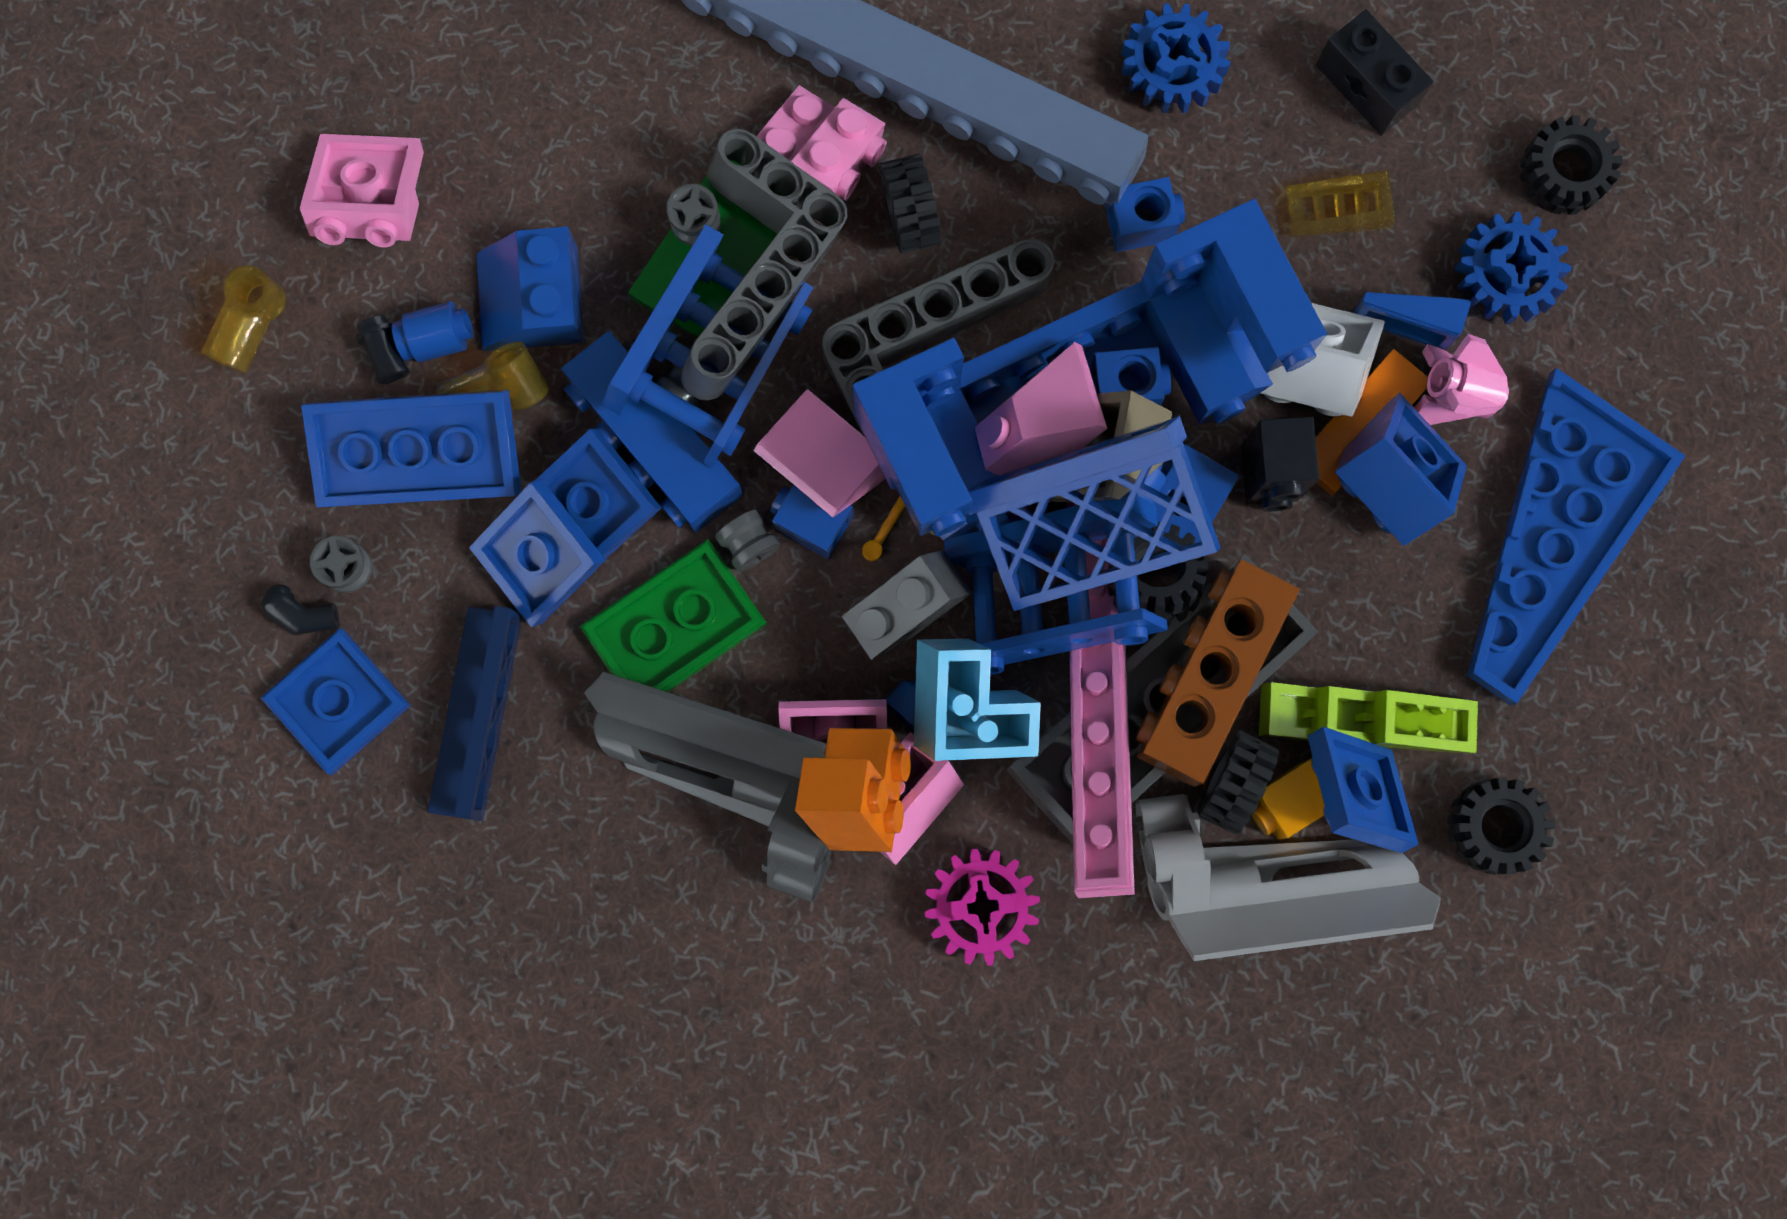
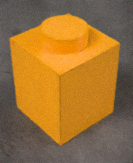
[1251,759,1325,840]

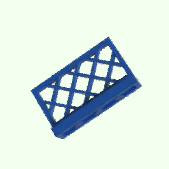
[968,416,1221,611]

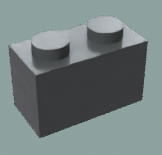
[842,550,973,660]

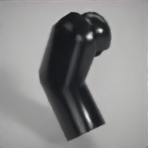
[261,584,340,635]

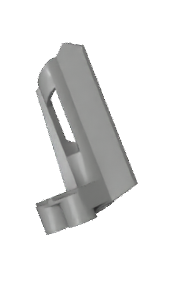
[1135,794,1441,961]

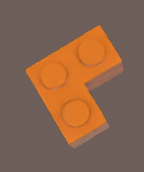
[795,728,911,852]

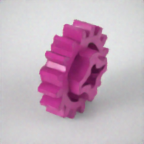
[924,849,1040,966]

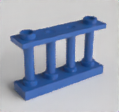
[601,224,813,468]
[944,492,1168,675]

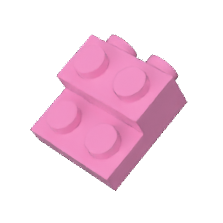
[756,85,887,200]
[300,134,424,247]

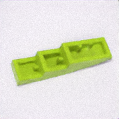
[1259,682,1478,754]

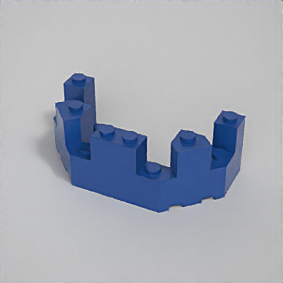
[852,198,1327,540]

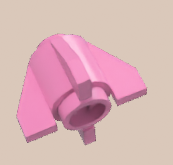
[1415,334,1509,425]

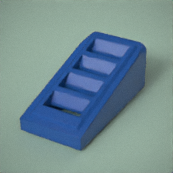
[1352,292,1471,350]

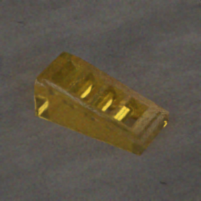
[1286,170,1395,237]

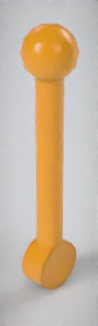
[862,496,905,562]

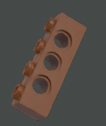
[1134,559,1300,787]

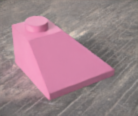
[975,342,1107,475]

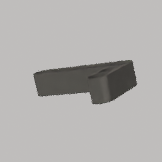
[681,129,847,400]
[822,239,1054,436]

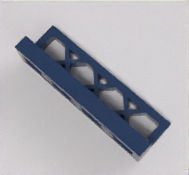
[427,606,523,822]

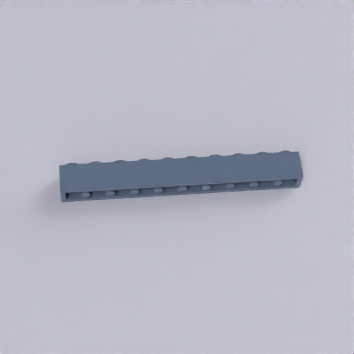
[682,0,1149,205]

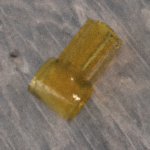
[201,265,286,373]
[436,341,549,410]

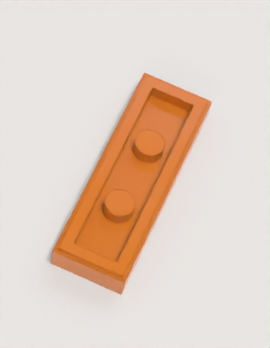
[1315,349,1428,496]

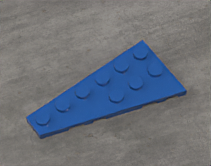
[1467,368,1686,706]

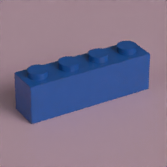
[561,331,743,533]

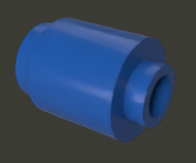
[392,301,473,363]

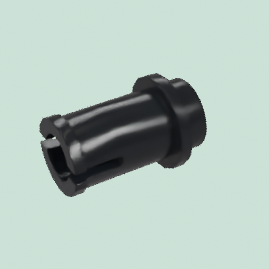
[356,315,410,385]

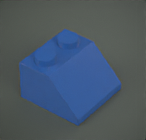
[476,226,584,352]
[1335,393,1467,546]

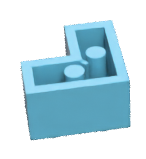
[914,639,1041,761]

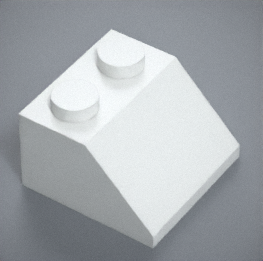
[1261,303,1385,417]

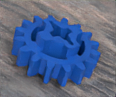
[1121,3,1231,114]
[1454,212,1571,324]

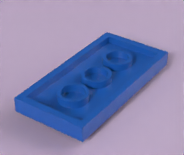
[301,390,521,507]

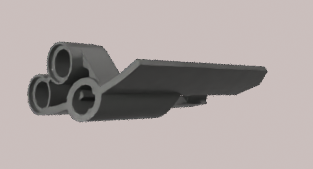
[584,672,832,903]

